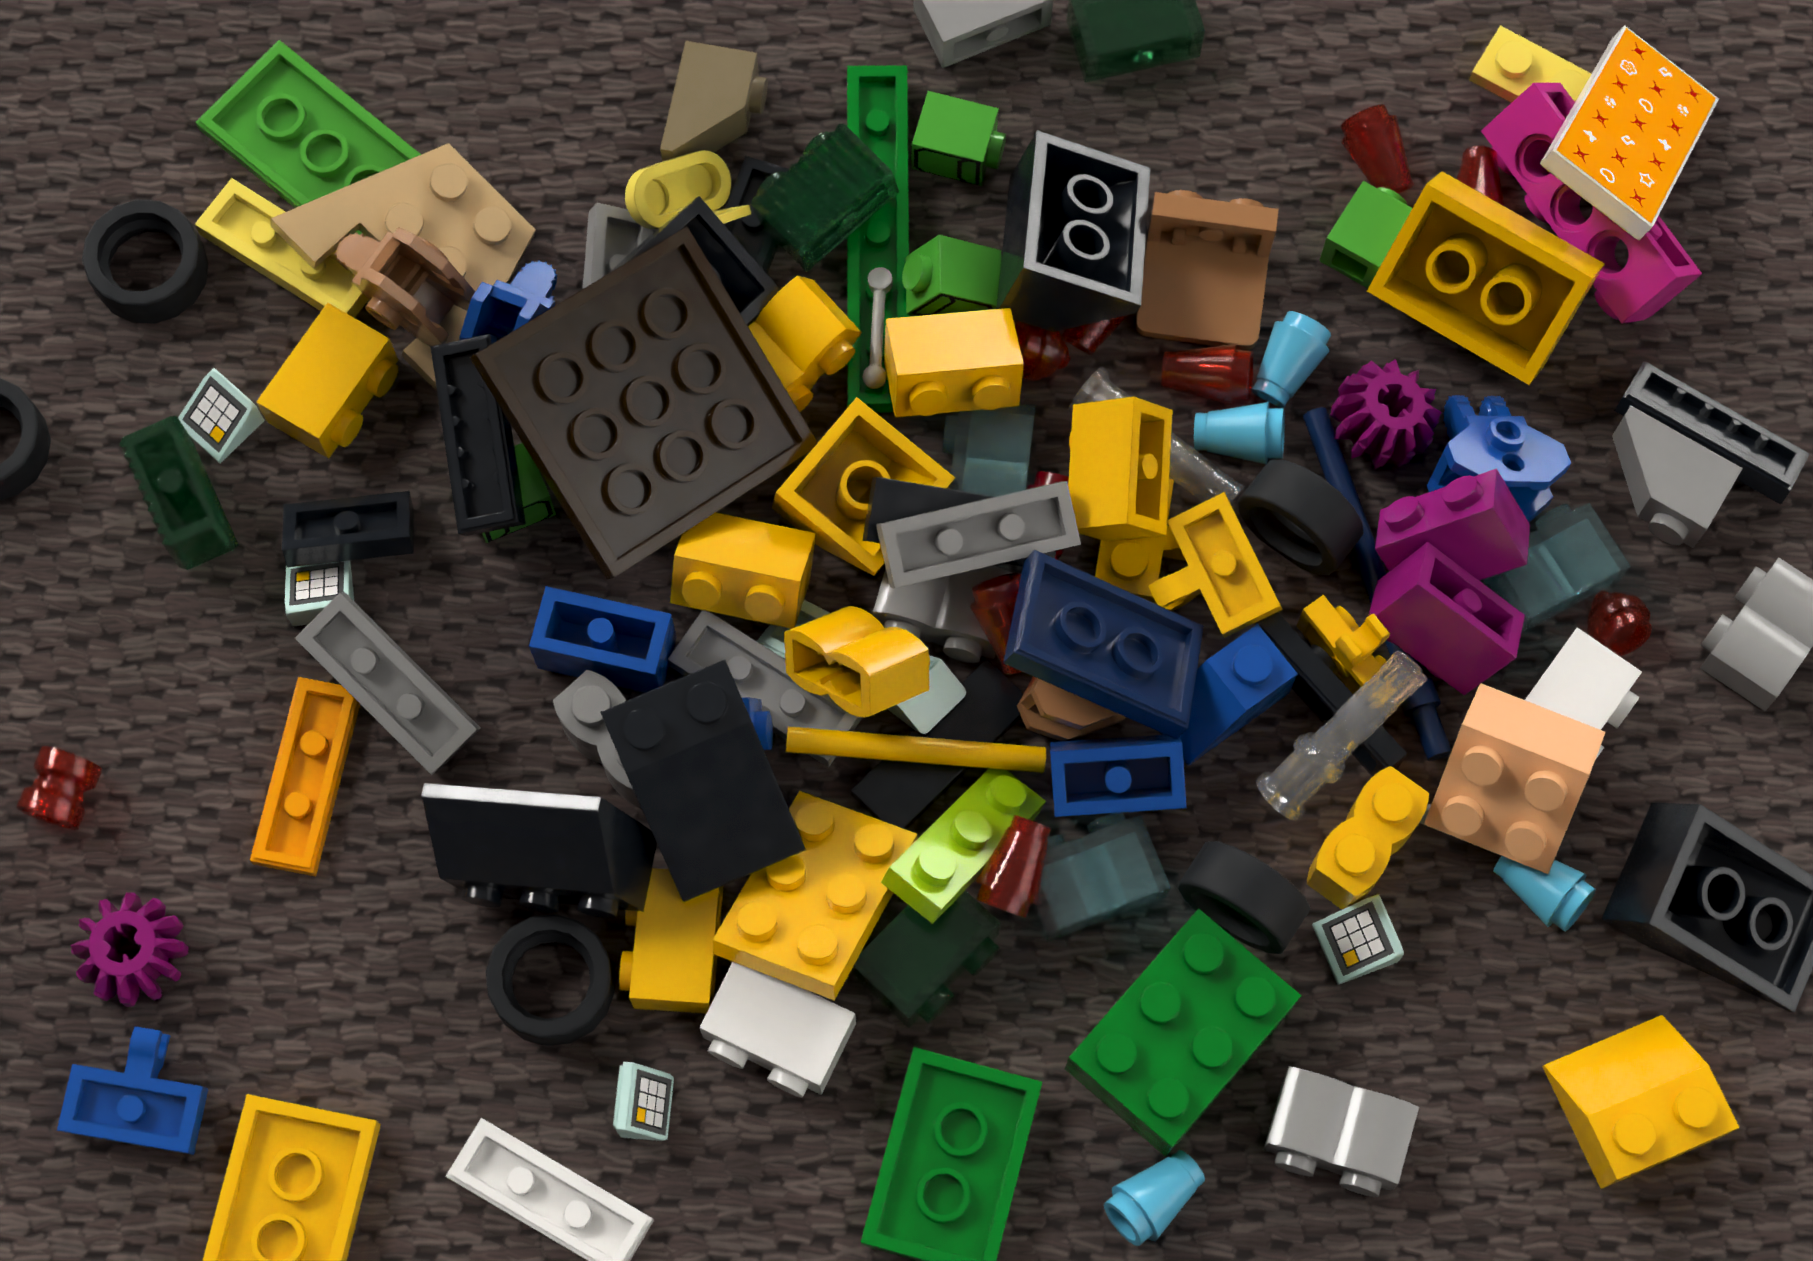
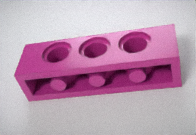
[1481,83,1702,324]

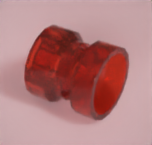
[16,746,103,831]

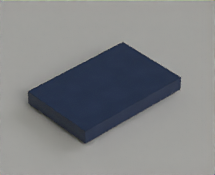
[1003,550,1204,739]

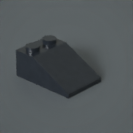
[601,659,806,902]
[1602,803,1813,1013]

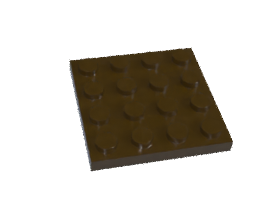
[470,227,818,580]

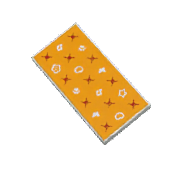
[1540,25,1719,240]

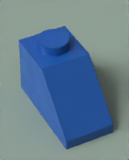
[1163,624,1298,766]

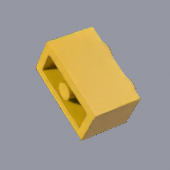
[256,302,398,459]
[884,308,1024,417]
[1068,396,1173,541]
[670,512,816,629]
[619,868,724,1014]

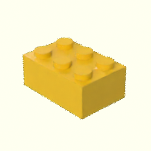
[1367,171,1605,385]

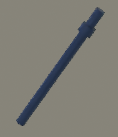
[1303,407,1452,761]

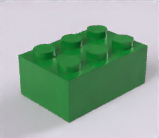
[1065,908,1302,1157]

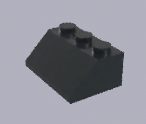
[996,130,1150,332]
[422,783,657,919]

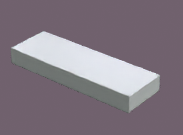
[446,1118,654,1261]

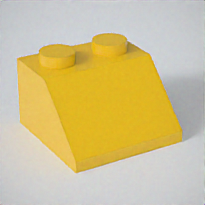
[772,397,955,576]
[1542,1015,1740,1189]

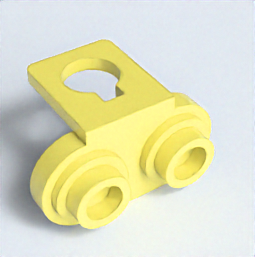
[625,150,752,229]

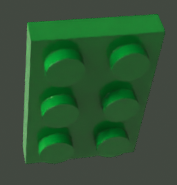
[860,1047,1042,1261]

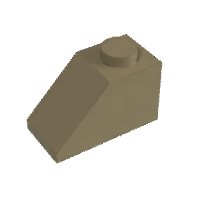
[660,41,768,162]

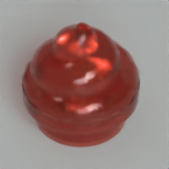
[1015,322,1071,381]
[1587,591,1652,656]

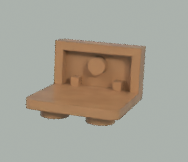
[1135,190,1279,350]

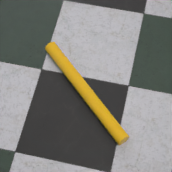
[785,726,1046,773]

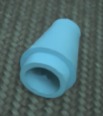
[1252,311,1331,408]
[1194,402,1285,464]
[1493,856,1596,931]
[1104,1150,1205,1246]

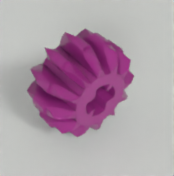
[1330,359,1442,469]
[70,892,189,1007]

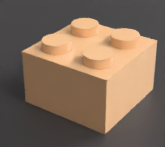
[1424,683,1606,874]

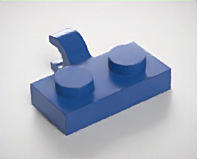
[57,1026,209,1155]

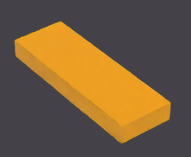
[250,677,360,877]

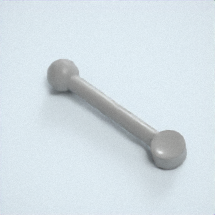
[862,267,893,389]

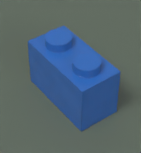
[529,586,677,693]
[1050,734,1187,817]

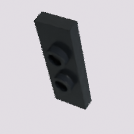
[430,334,526,536]
[1614,361,1810,504]
[1259,612,1408,777]

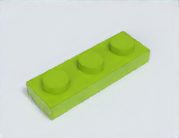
[881,768,1046,924]

